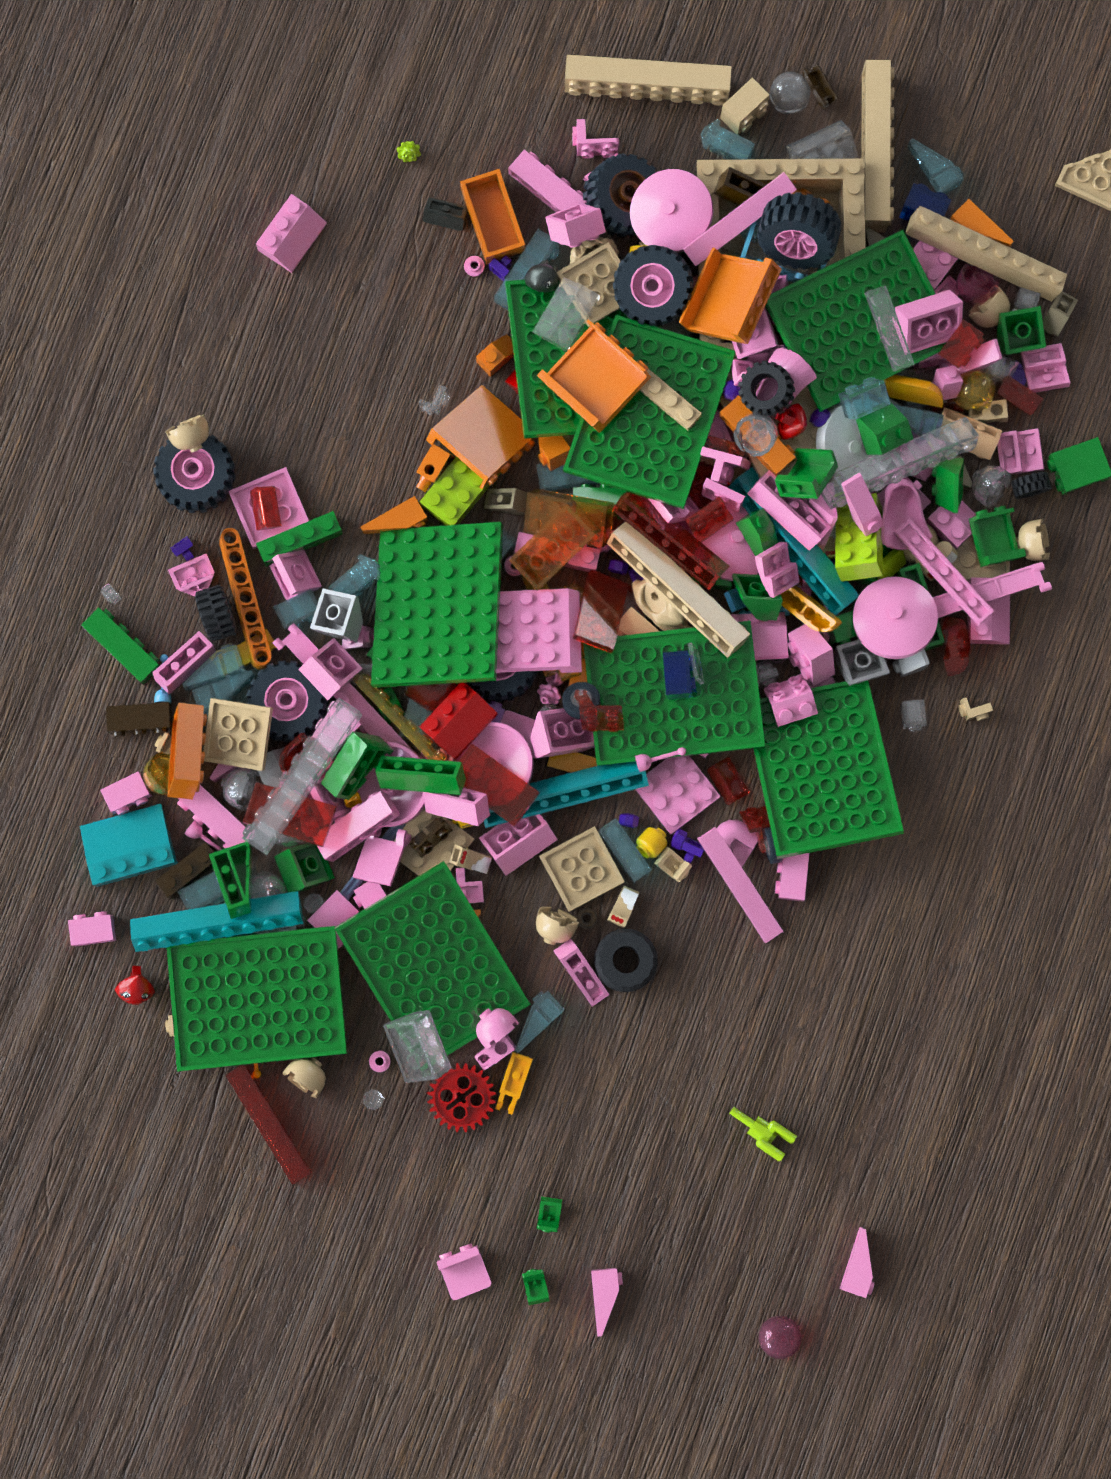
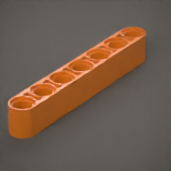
[219,528,271,670]

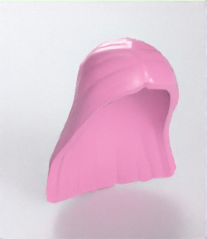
[756,348,817,418]
[881,479,932,550]

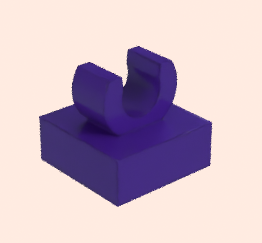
[489,255,512,282]
[170,536,194,561]
[681,837,704,863]

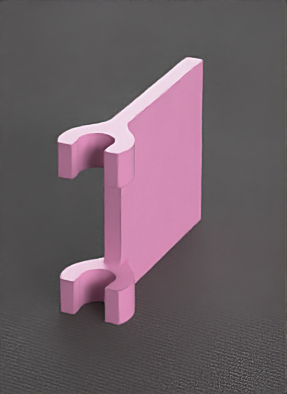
[353,829,411,886]

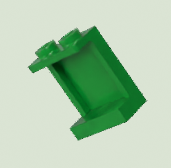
[1047,437,1111,495]
[775,448,838,499]
[969,505,1026,567]

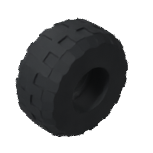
[594,929,658,992]

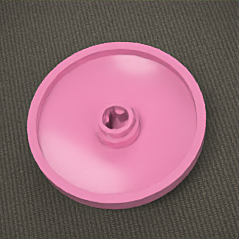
[630,169,713,253]
[692,502,759,581]
[853,577,938,659]
[449,722,534,807]
[357,742,425,827]

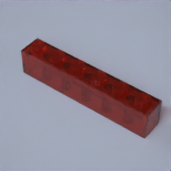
[612,491,730,590]
[225,1065,312,1185]

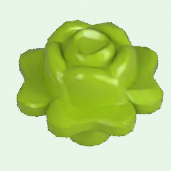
[397,141,421,162]

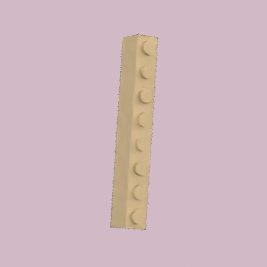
[905,206,1067,302]
[607,519,750,658]

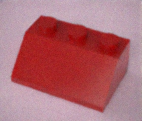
[419,683,498,760]

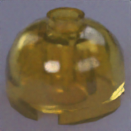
[953,370,995,411]
[143,752,170,795]

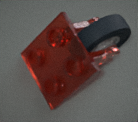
[562,682,624,732]
[739,805,783,864]

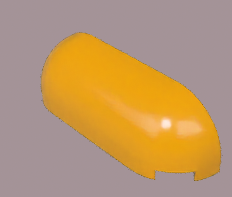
[861,374,943,408]
[781,586,842,632]

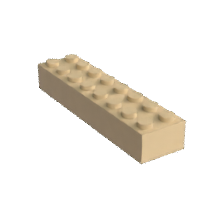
[565,55,731,106]
[861,60,894,232]

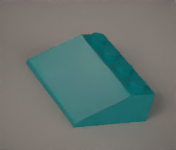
[80,804,178,887]

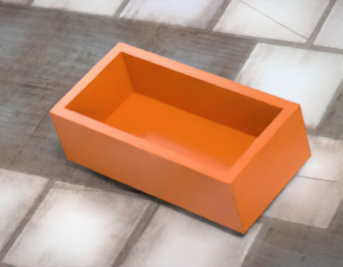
[460,169,525,265]
[167,703,207,800]

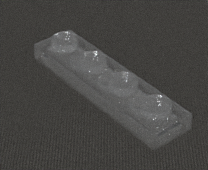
[865,285,915,372]

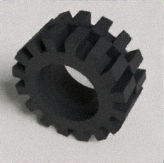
[1011,472,1052,499]

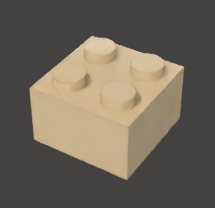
[720,78,769,135]

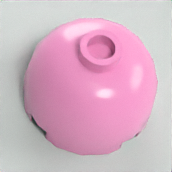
[476,1008,519,1049]

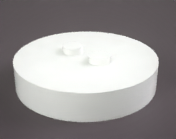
[816,399,896,483]

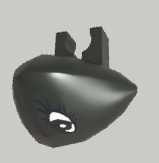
[524,260,558,292]

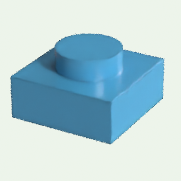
[724,588,747,613]

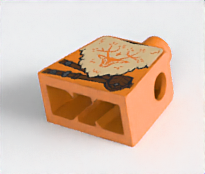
[415,444,455,492]

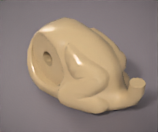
[632,579,694,631]

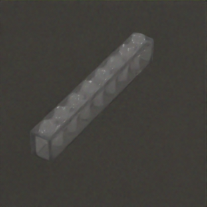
[821,417,979,509]
[242,697,363,856]

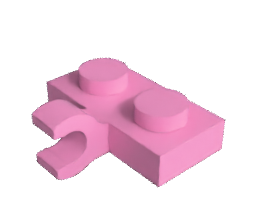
[456,868,484,903]

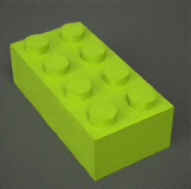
[420,456,501,526]
[835,493,883,582]

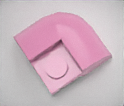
[717,820,762,867]

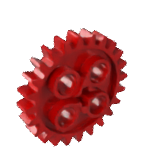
[427,1063,496,1132]

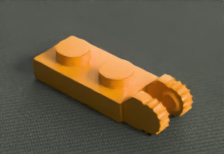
[495,1052,533,1115]

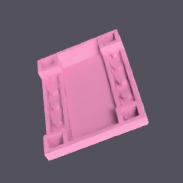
[497,588,582,673]

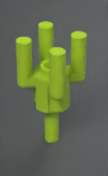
[729,1107,797,1161]

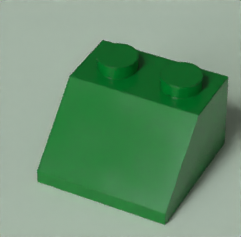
[997,306,1046,355]
[855,400,914,455]
[932,457,964,513]
[732,573,783,621]
[274,841,335,893]

